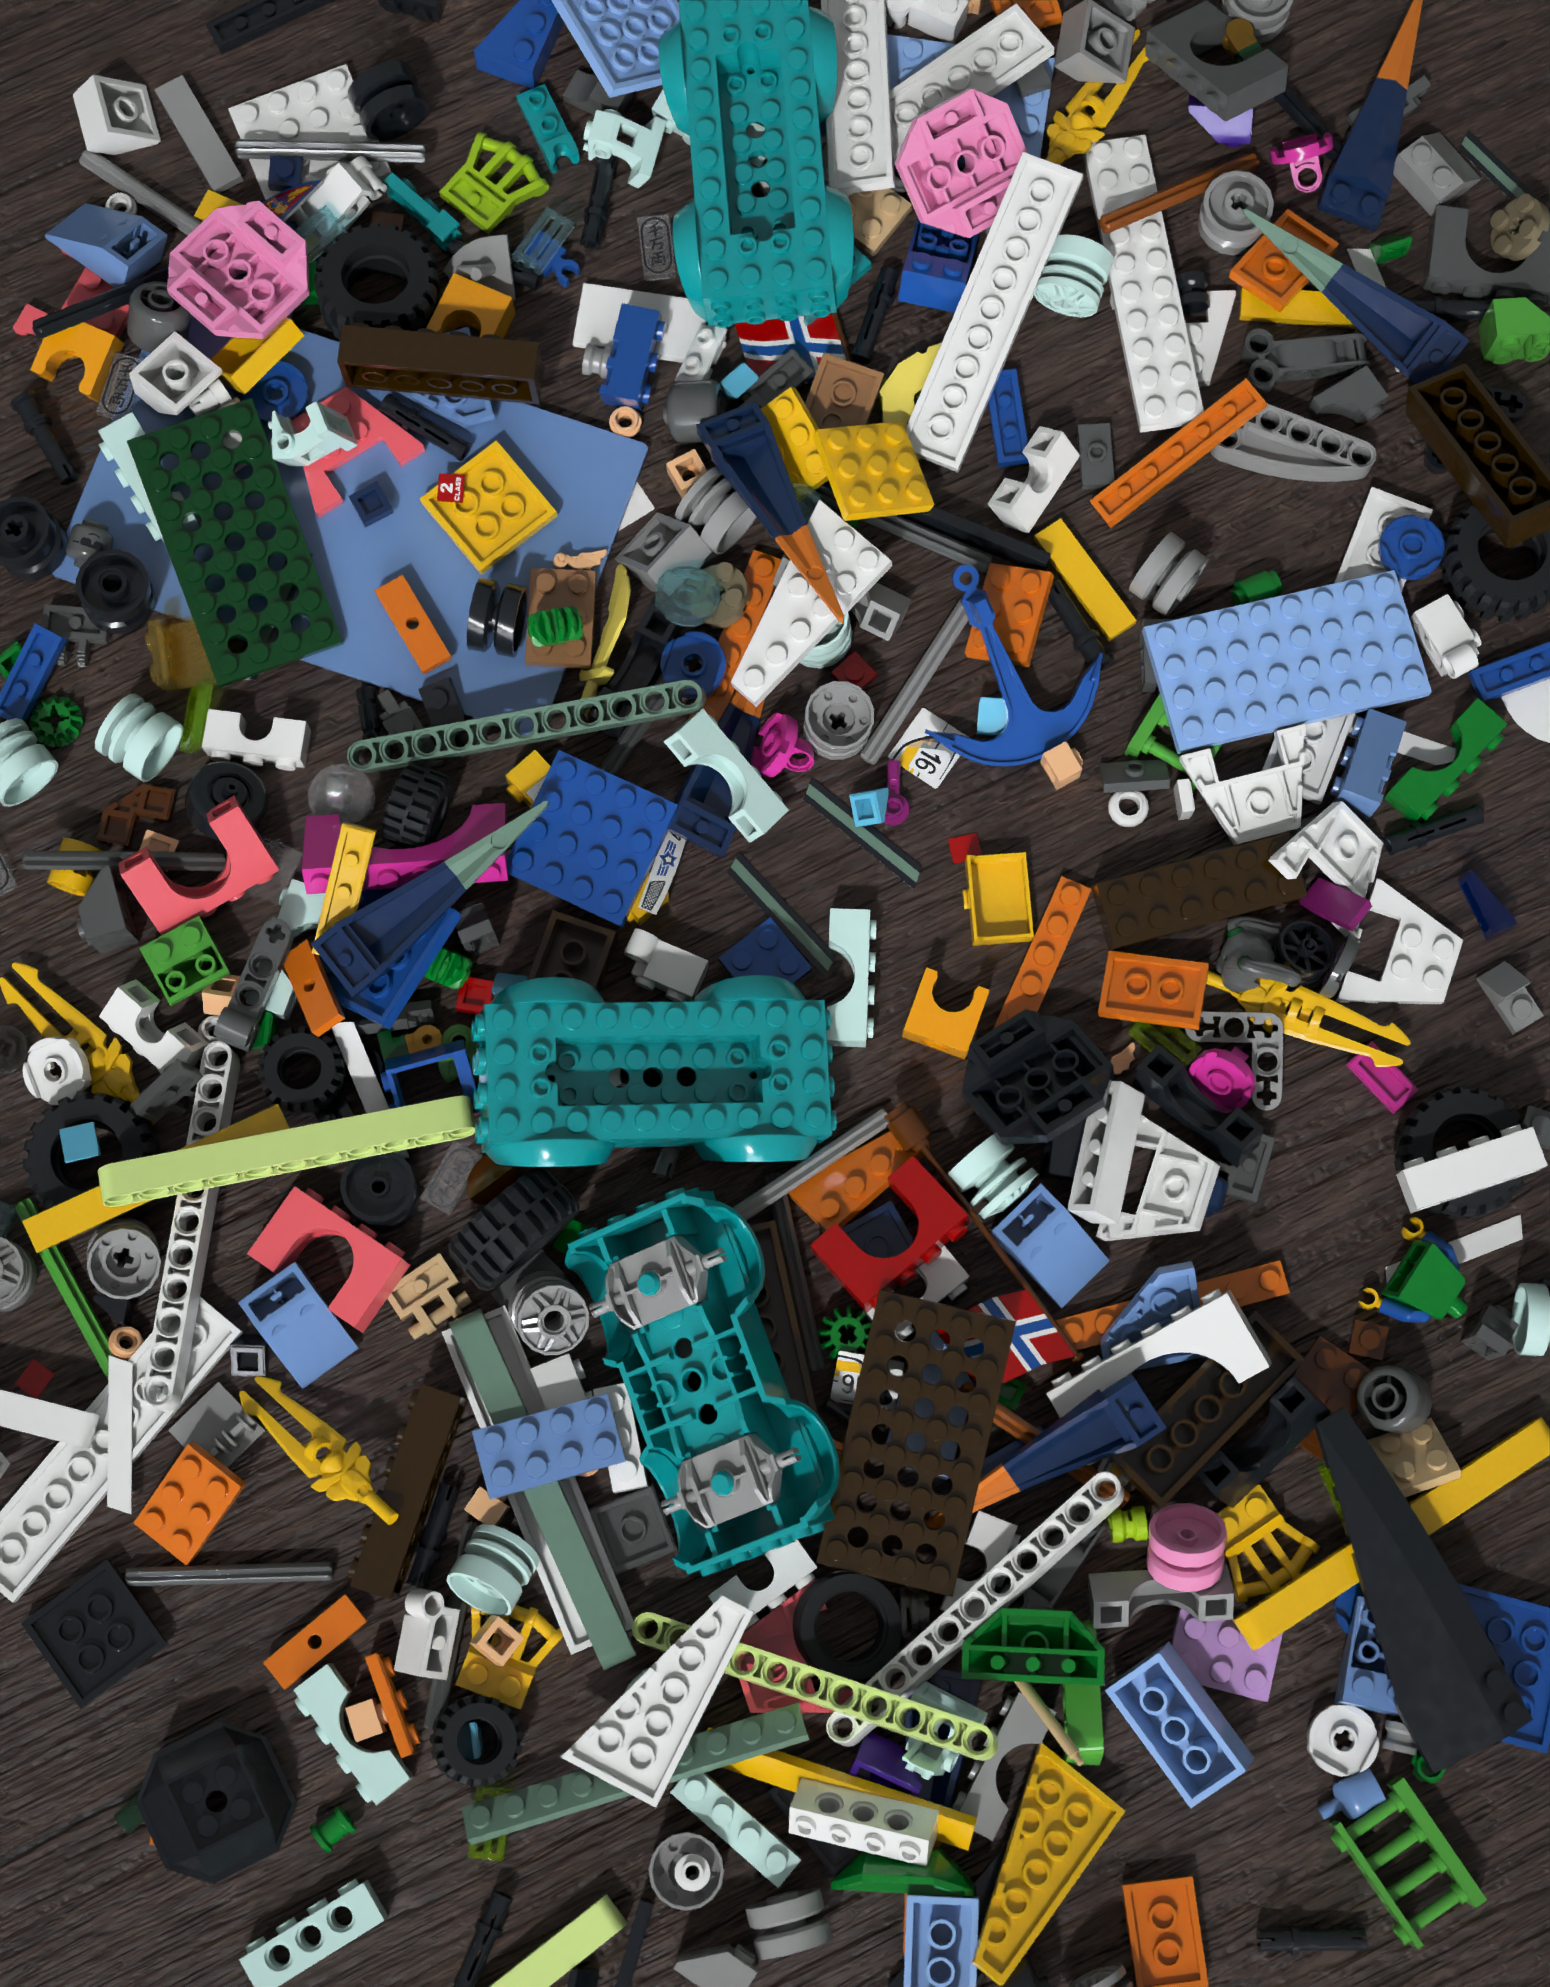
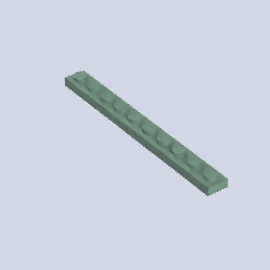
[462,1702,809,1845]

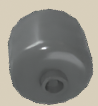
[127,281,191,353]
[663,379,727,444]
[1356,1365,1433,1434]

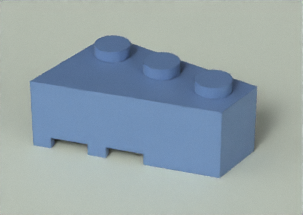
[1330,708,1407,820]

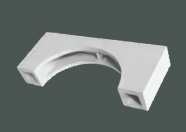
[1046,1288,1272,1466]

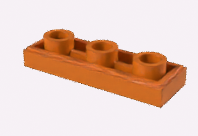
[374,575,452,675]
[284,939,345,1037]
[263,1594,368,1690]
[365,1652,421,1758]

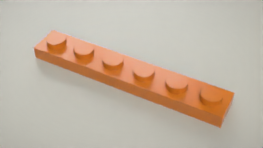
[1090,379,1267,528]
[689,550,782,723]
[993,876,1092,1029]

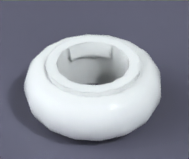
[1108,791,1149,827]

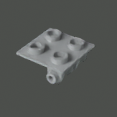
[168,1382,265,1468]

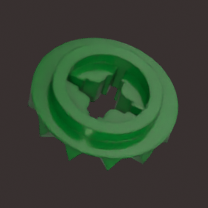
[29,695,83,747]

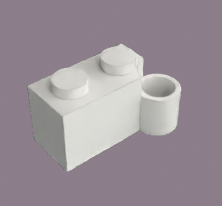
[1410,594,1481,679]
[624,928,709,1002]
[530,1353,594,1410]
[394,1588,460,1680]

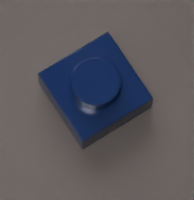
[268,156,304,191]
[349,481,394,528]

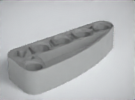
[1210,403,1377,482]

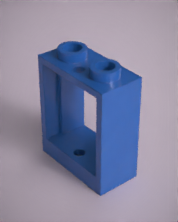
[380,1039,480,1114]

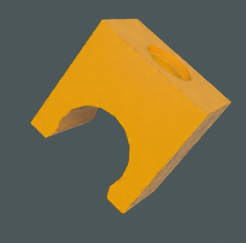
[426,273,515,339]
[30,310,125,403]
[902,967,990,1060]

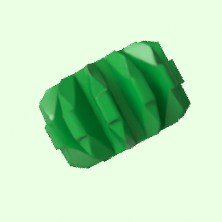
[527,606,583,648]
[424,946,473,989]
[818,1306,872,1361]

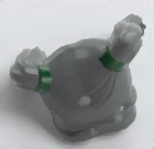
[1216,915,1301,992]

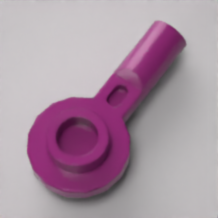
[884,760,910,826]

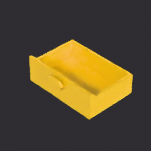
[210,317,304,394]
[962,852,1034,946]

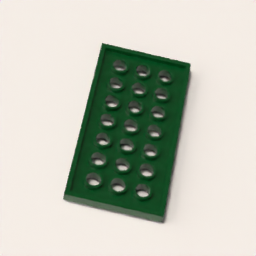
[127,398,343,688]

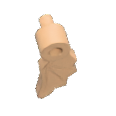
[553,549,607,570]
[1110,1042,1135,1075]

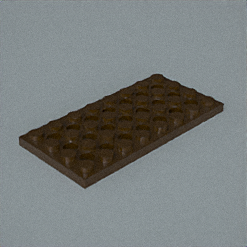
[816,1289,1016,1597]

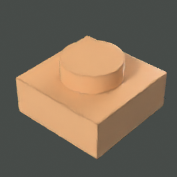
[139,829,179,872]

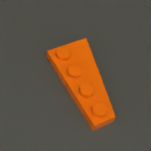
[787,1131,931,1232]

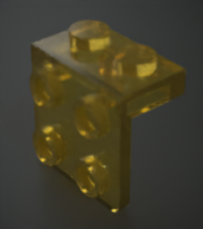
[145,617,224,692]

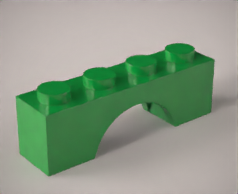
[1384,698,1508,823]

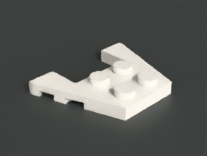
[1110,290,1236,386]
[1179,724,1306,845]
[1268,801,1383,939]
[1336,879,1463,1004]
[1095,1115,1220,1241]

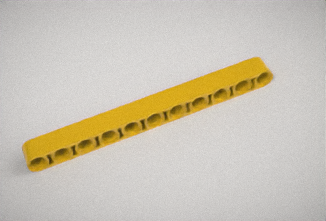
[1233,1417,1550,1651]

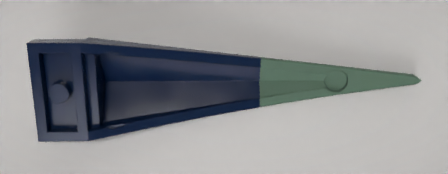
[1242,209,1470,384]
[311,801,549,997]

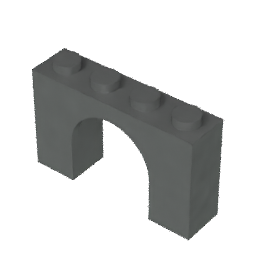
[1145,0,1288,122]
[1422,205,1550,308]

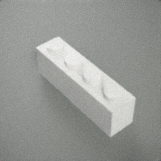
[1067,1081,1145,1224]
[1396,1124,1548,1213]

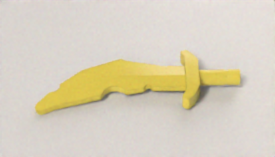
[879,343,942,460]
[579,564,631,716]

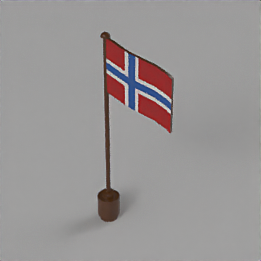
[734,313,853,386]
[884,1101,1084,1386]

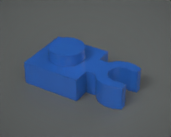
[521,231,580,287]

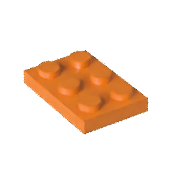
[1229,209,1339,312]
[964,563,1054,668]
[1098,951,1209,1030]
[134,1441,247,1566]
[1121,1875,1209,1987]

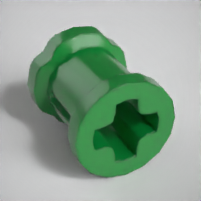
[310,1805,357,1853]

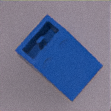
[898,218,979,313]

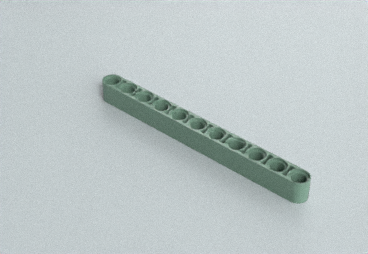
[347,680,706,773]
[449,1308,636,1670]

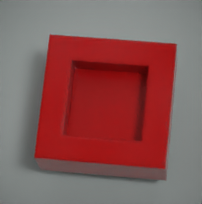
[831,651,877,690]
[455,977,494,1014]

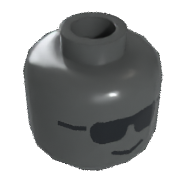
[66,520,113,568]

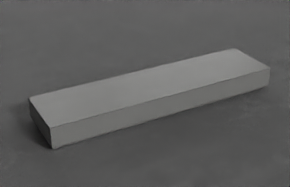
[154,75,243,194]

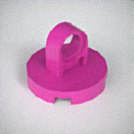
[1269,133,1334,192]
[751,713,814,778]
[1188,1046,1256,1109]

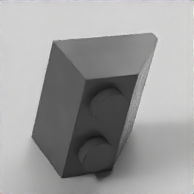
[76,865,140,954]

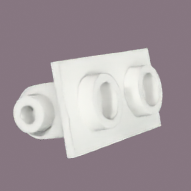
[675,324,727,382]

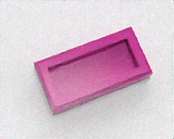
[1346,1041,1419,1114]

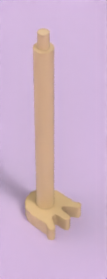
[1014,1682,1084,1766]

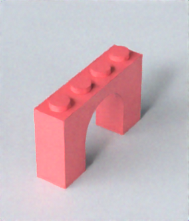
[118,796,279,936]
[247,1186,410,1333]

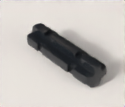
[356,686,381,751]

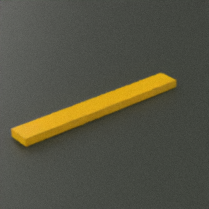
[22,1104,290,1253]
[707,1727,977,1851]

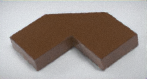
[96,783,178,848]

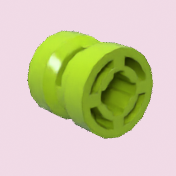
[1108,1506,1148,1543]

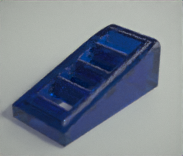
[1458,870,1518,940]

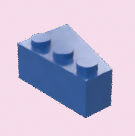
[474,0,565,89]
[599,303,666,412]

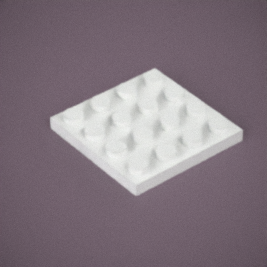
[228,64,391,207]

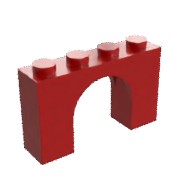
[810,1156,969,1313]

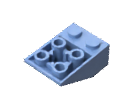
[45,203,168,288]
[991,1184,1110,1309]
[238,1262,359,1389]
[1334,1596,1401,1718]

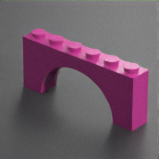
[302,803,508,894]

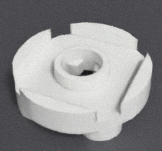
[23,1036,92,1105]
[1307,1705,1379,1776]

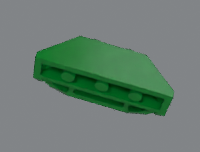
[961,1608,1105,1686]
[831,1847,976,1898]

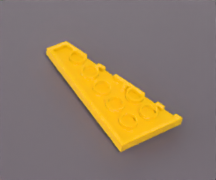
[971,1743,1125,1986]

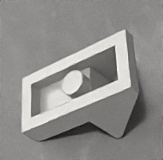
[1476,961,1544,1035]

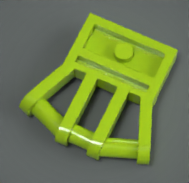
[439,131,550,235]

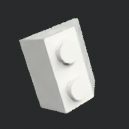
[73,75,161,155]
[129,331,223,415]

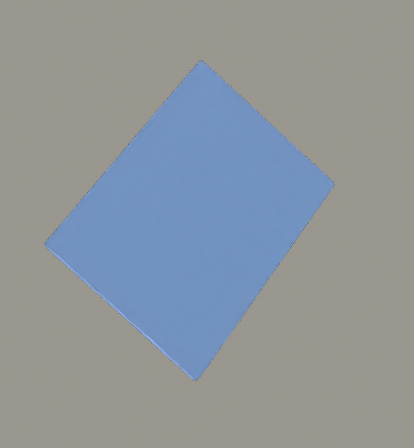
[52,315,648,735]

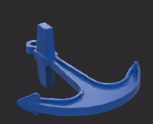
[925,564,1103,766]

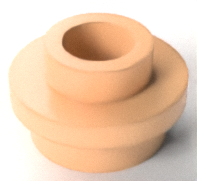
[609,406,642,438]
[108,1326,143,1360]

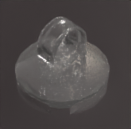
[308,764,375,826]

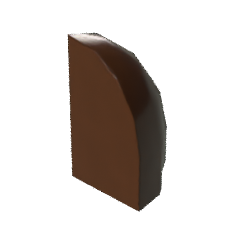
[466,1155,522,1205]

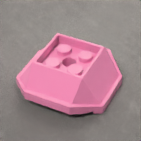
[894,88,1028,238]
[167,201,310,339]

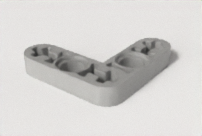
[1185,1012,1283,1111]

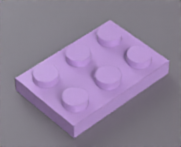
[1171,1608,1283,1702]

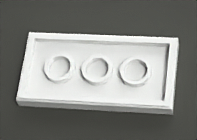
[573,283,707,363]

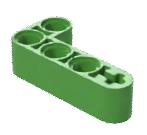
[1061,1620,1104,1766]

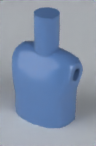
[1317,1768,1386,1820]

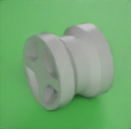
[582,343,613,379]
[1381,1720,1417,1756]

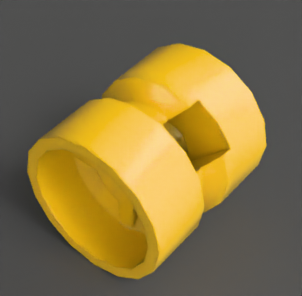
[47,838,102,897]

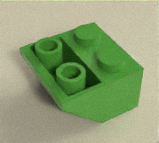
[1478,297,1550,364]
[139,916,231,1006]

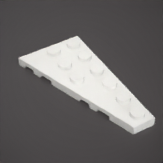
[731,500,893,707]
[561,1595,754,1808]

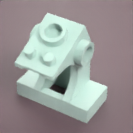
[583,109,667,188]
[268,401,358,466]
[902,1681,988,1780]

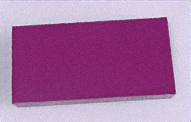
[1299,877,1372,931]

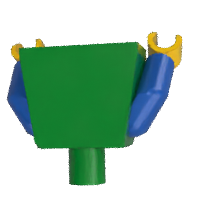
[1358,1217,1468,1323]

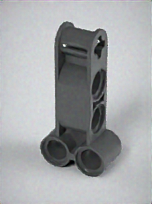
[1240,328,1371,398]
[214,919,293,1052]
[998,1507,1108,1610]

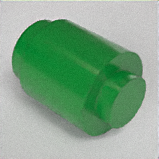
[1231,570,1283,606]

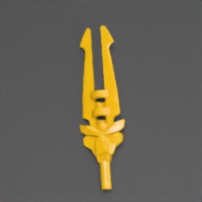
[1045,29,1149,165]
[0,962,155,1125]
[1207,971,1411,1067]
[239,1376,398,1525]

